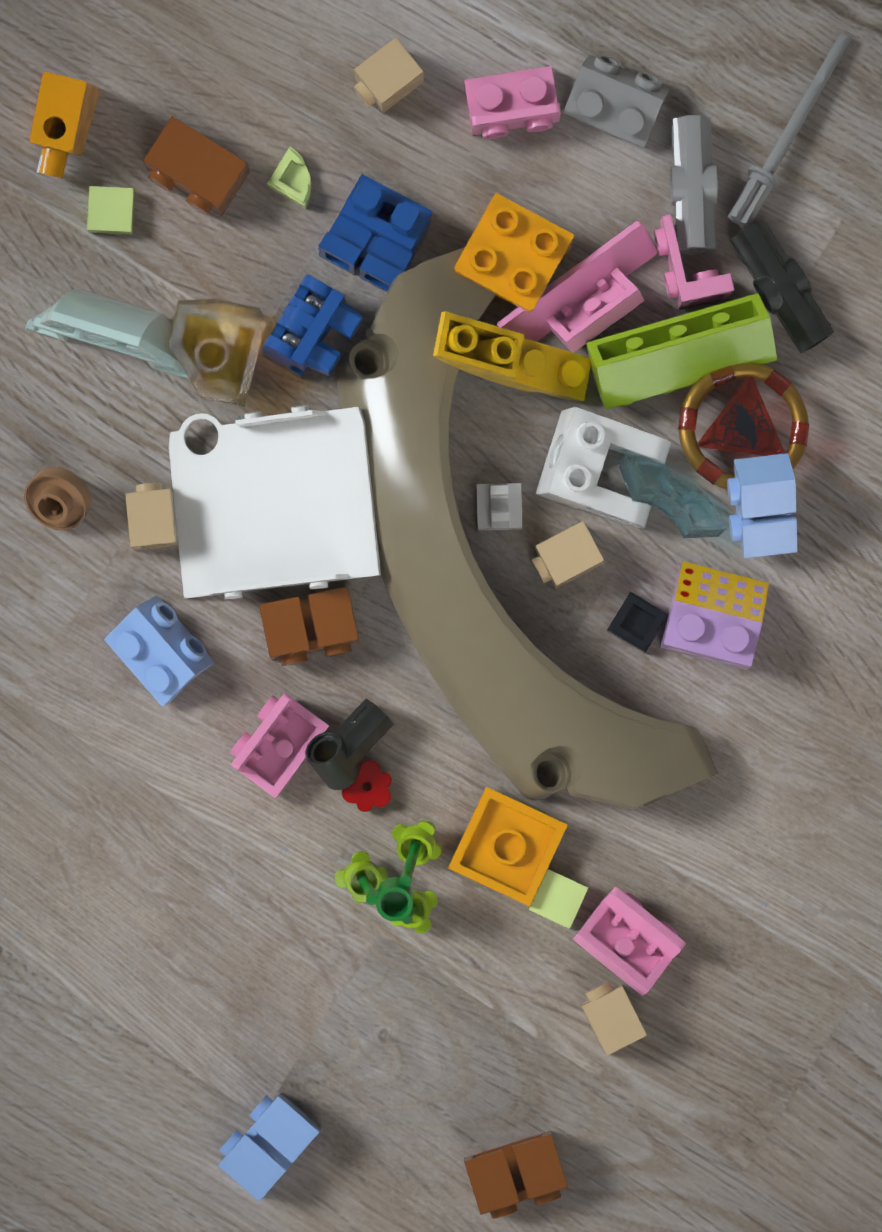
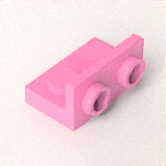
[464,66,561,139]

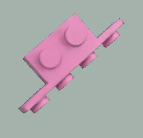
[496,221,657,353]

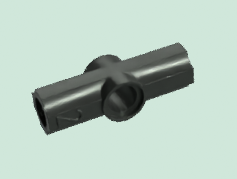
[730,219,834,354]

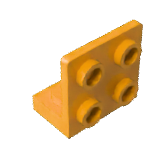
[454,193,574,312]

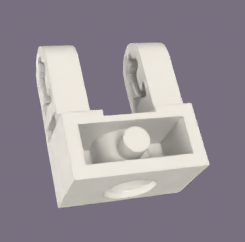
[535,407,671,529]

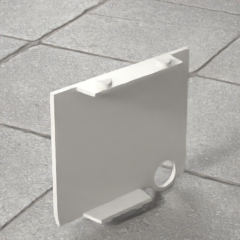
[169,405,381,600]

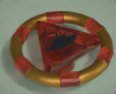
[678,363,810,490]

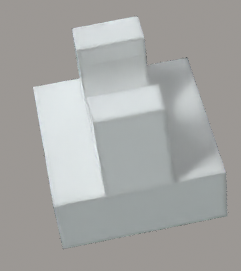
[476,483,522,531]

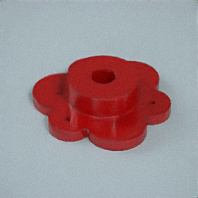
[342,760,392,812]

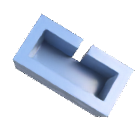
[727,453,798,559]
[218,1093,321,1202]

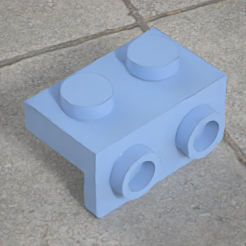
[104,596,214,707]

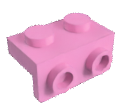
[230,693,330,799]
[572,887,686,996]

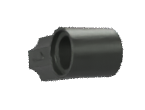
[305,698,394,790]

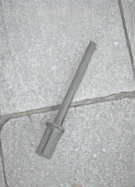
[727,34,852,229]

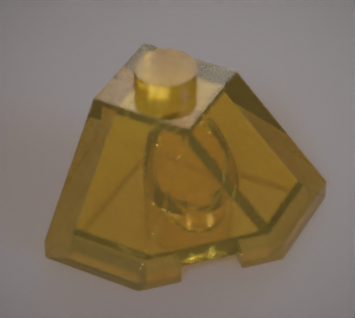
[167,299,266,407]

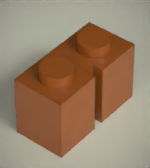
[143,116,250,216]
[259,587,360,666]
[464,1131,568,1219]

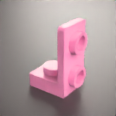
[654,214,734,309]

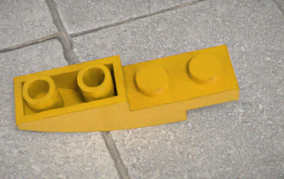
[433,311,591,403]

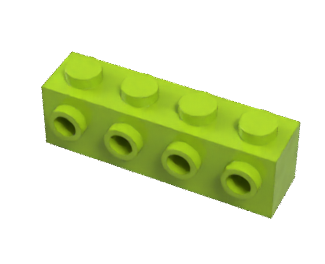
[586,293,777,410]

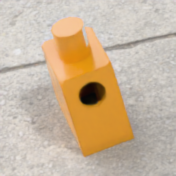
[30,71,100,179]

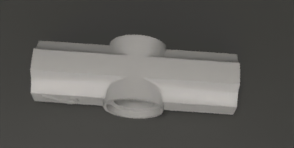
[670,115,718,255]

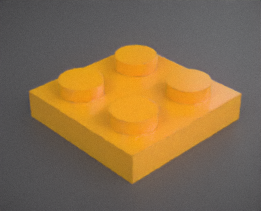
[448,787,568,907]

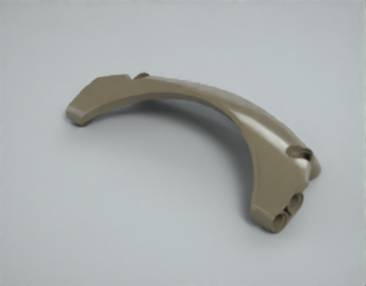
[335,247,718,810]

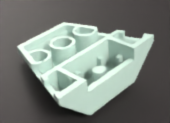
[25,288,196,381]

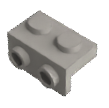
[563,54,670,148]

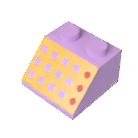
[660,561,769,670]

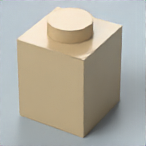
[353,37,424,114]
[125,483,179,551]
[531,521,604,589]
[580,981,647,1056]

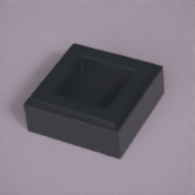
[607,592,669,654]

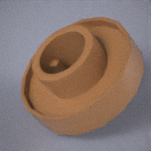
[24,467,91,530]

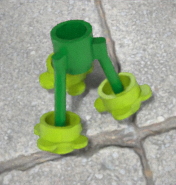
[334,820,442,934]

